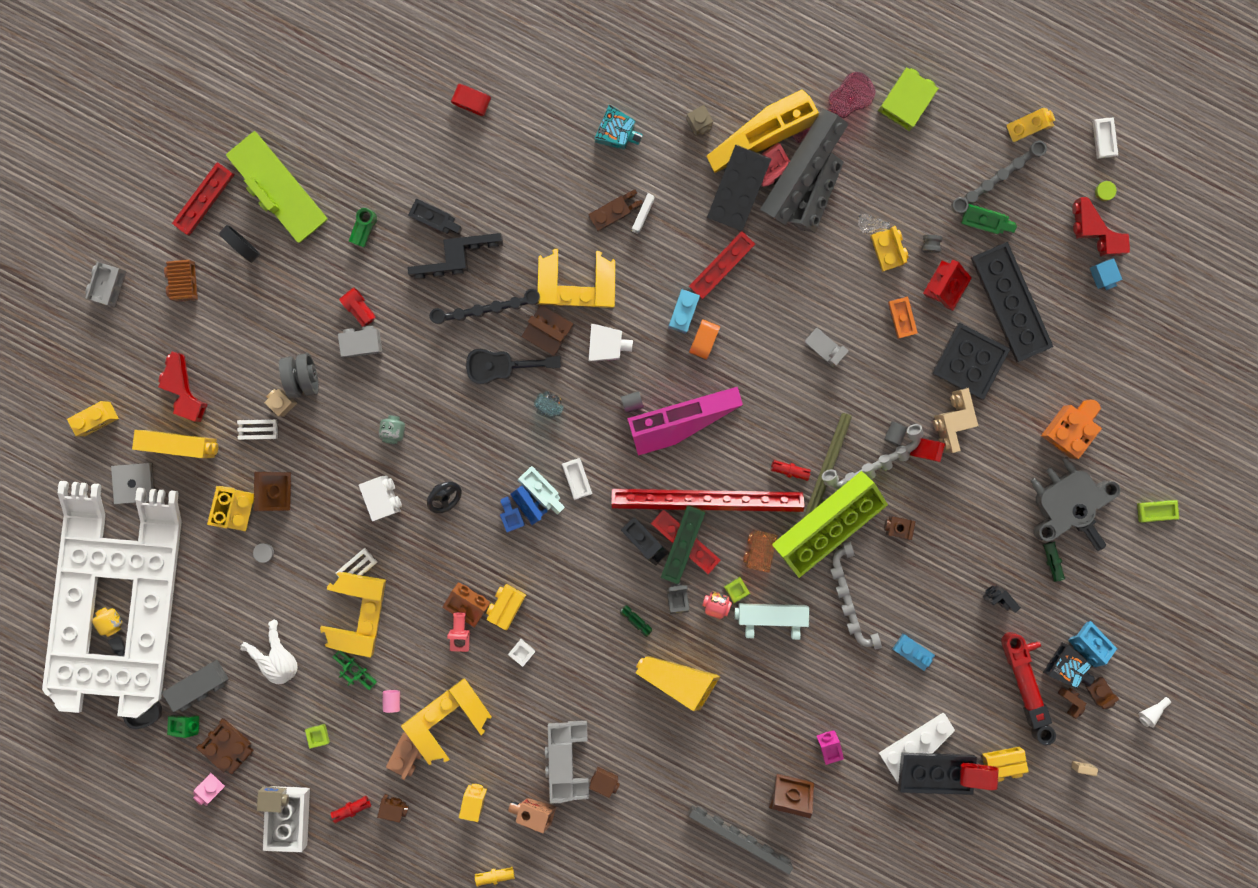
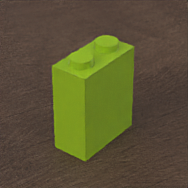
[878,67,939,131]

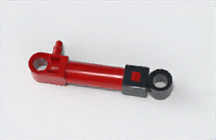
[1001,632,1056,745]

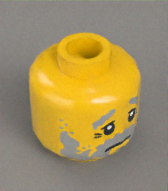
[92,607,123,637]

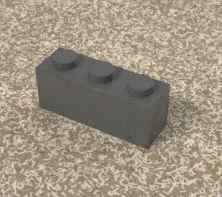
[162,660,229,712]

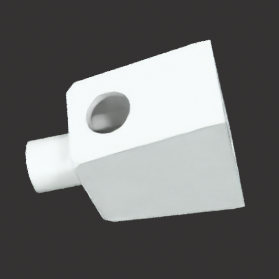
[589,324,633,362]

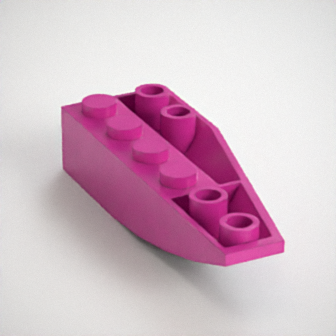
[627,387,743,456]

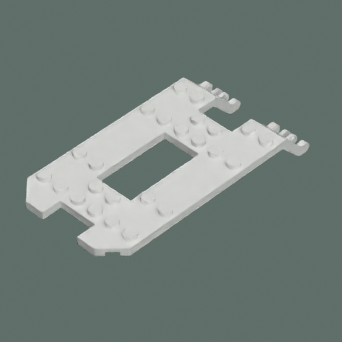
[42,481,182,718]

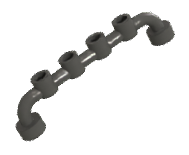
[951,140,1047,214]

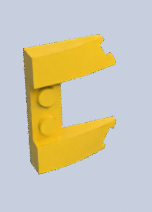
[537,249,615,308]
[320,572,386,657]
[401,678,492,765]

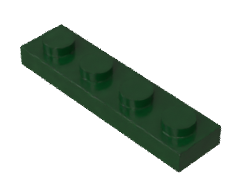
[660,505,706,584]

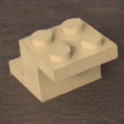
[933,388,978,453]

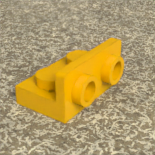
[870,226,909,272]

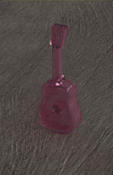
[792,72,876,143]

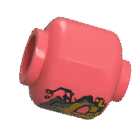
[702,591,732,619]

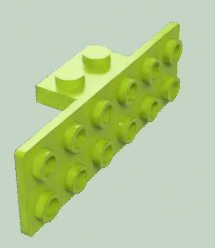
[226,131,328,243]

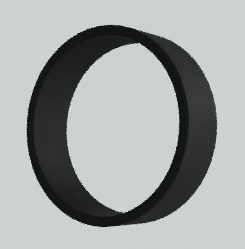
[219,225,260,263]

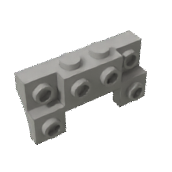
[545,721,589,803]

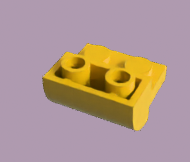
[207,486,254,531]

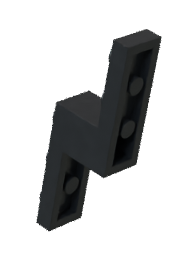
[407,233,503,279]

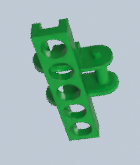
[333,650,377,690]

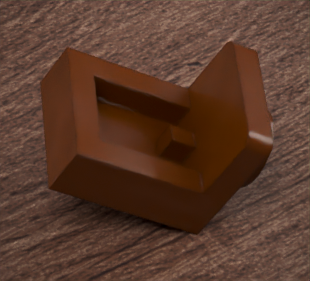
[1058,687,1087,719]

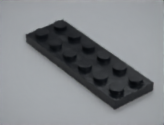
[971,242,1054,363]

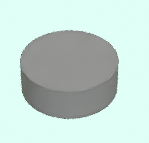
[253,543,274,563]

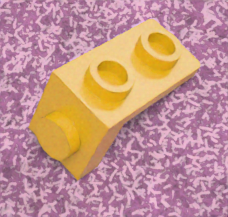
[1007,108,1055,142]

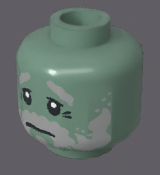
[378,415,405,444]

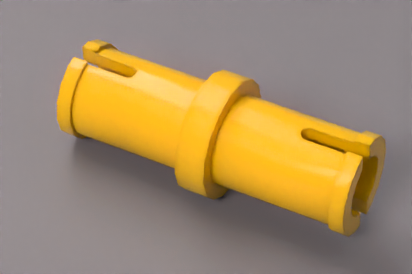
[475,866,515,887]

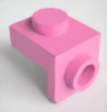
[193,774,225,806]

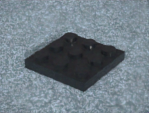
[931,322,1010,400]

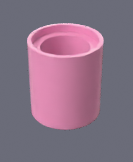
[382,690,400,713]

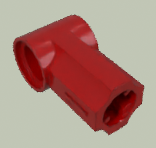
[339,287,376,327]

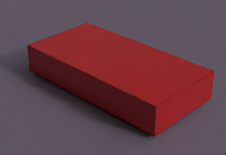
[910,438,945,462]

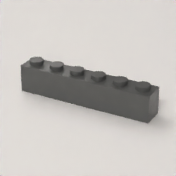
[760,109,849,225]

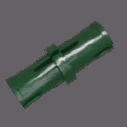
[1043,541,1066,582]

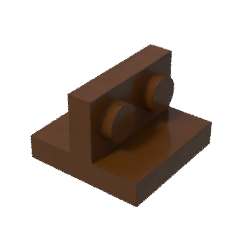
[521,305,574,356]
[253,471,291,511]
[769,774,814,818]

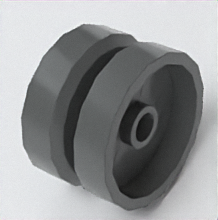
[279,353,319,399]

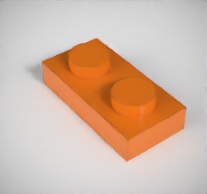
[888,297,918,339]

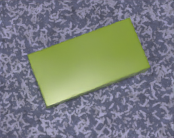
[1137,500,1179,522]

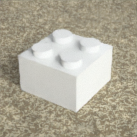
[359,476,402,521]

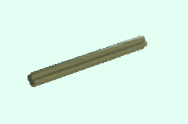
[804,413,852,517]

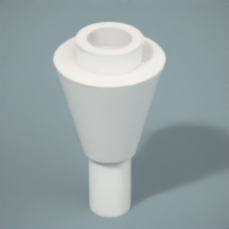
[1139,697,1171,728]

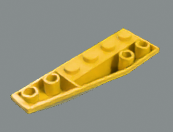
[706,90,819,173]

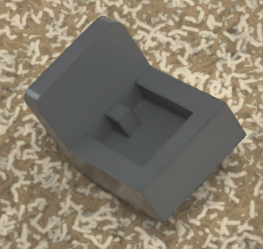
[667,583,689,614]

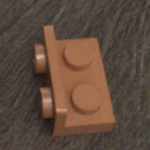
[386,732,422,780]

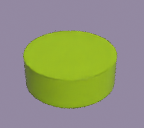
[1095,181,1117,201]

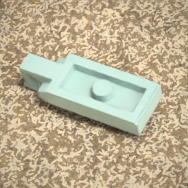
[517,466,565,515]

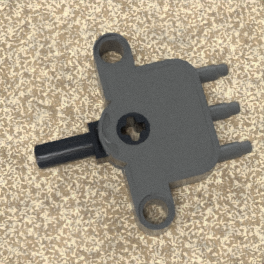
[1030,457,1121,551]

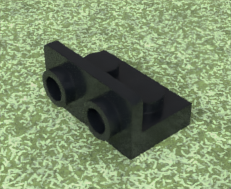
[983,585,1021,613]

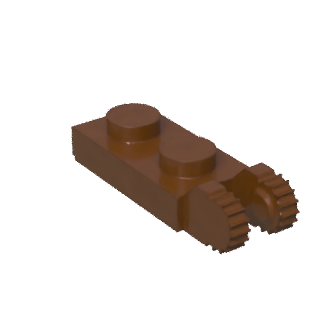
[588,190,643,232]

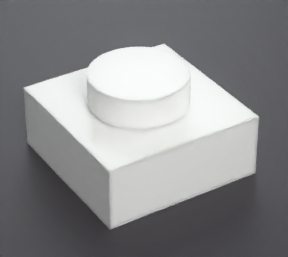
[508,639,535,667]

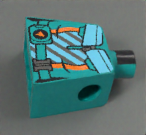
[595,104,643,149]

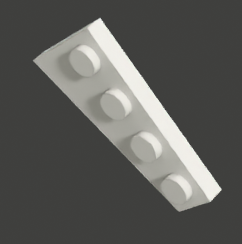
[879,713,955,783]

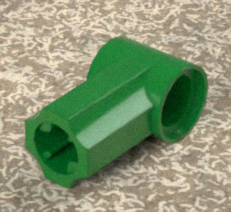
[349,208,377,248]

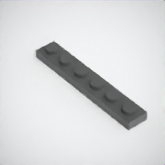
[688,805,793,875]

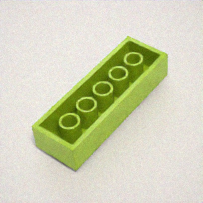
[772,471,888,578]

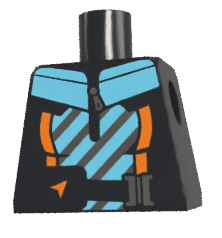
[1043,642,1095,688]

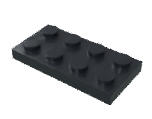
[707,144,772,231]
[898,752,977,795]

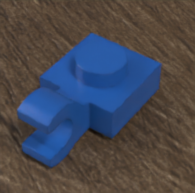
[500,496,525,532]

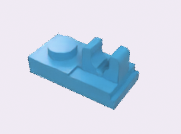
[892,634,935,671]

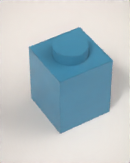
[1090,258,1123,290]

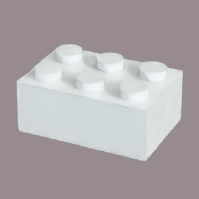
[263,786,310,852]

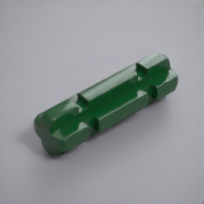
[620,605,652,637]

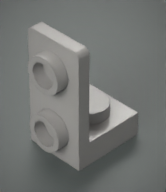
[805,328,849,367]

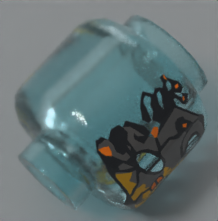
[534,391,564,419]

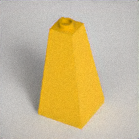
[636,656,720,711]

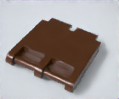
[196,718,254,774]

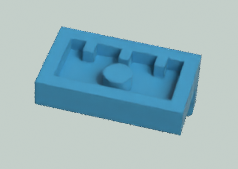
[1068,621,1117,667]

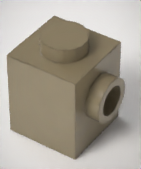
[686,105,713,136]

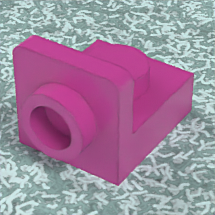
[817,730,844,765]

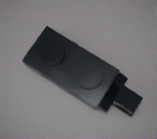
[408,198,462,234]

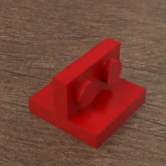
[923,260,972,311]

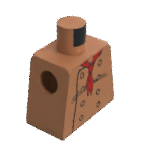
[508,798,557,833]

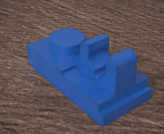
[510,485,548,525]

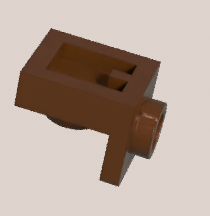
[1085,677,1119,709]

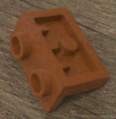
[443,582,490,628]

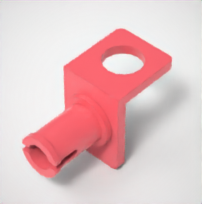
[447,612,470,652]

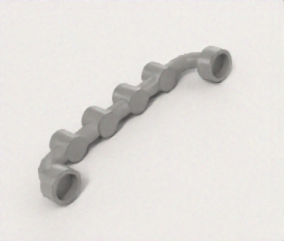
[822,424,924,489]
[830,542,882,650]

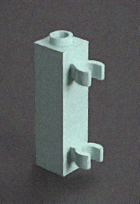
[734,603,809,640]

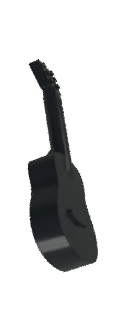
[466,349,561,385]
[108,636,162,729]

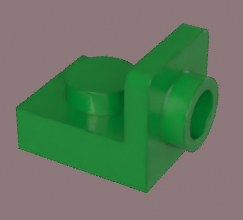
[167,715,199,738]

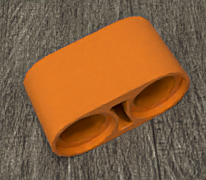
[689,319,720,360]

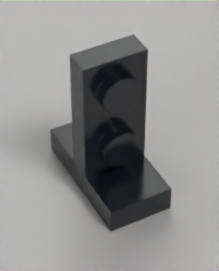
[621,517,669,566]

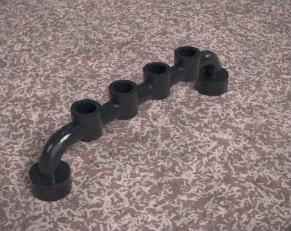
[429,289,540,324]

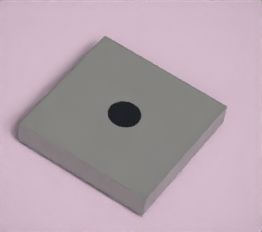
[111,463,154,504]

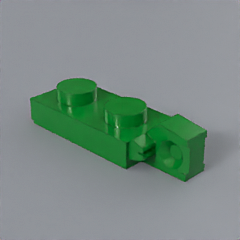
[961,204,1017,234]

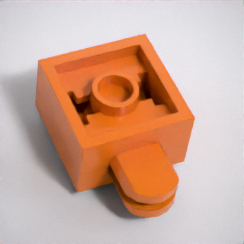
[1041,399,1102,459]

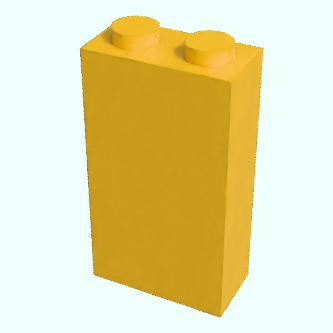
[132,430,218,458]

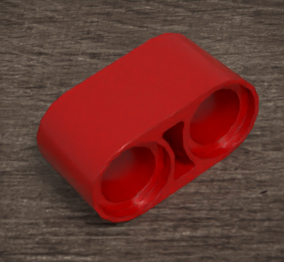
[451,84,491,116]
[960,763,999,790]

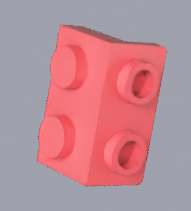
[761,143,790,187]

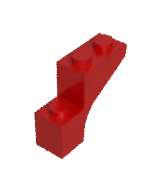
[1072,197,1130,257]
[158,351,208,422]

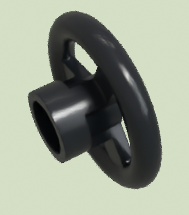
[427,482,462,513]

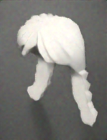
[240,620,298,684]

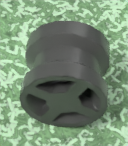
[922,235,943,253]

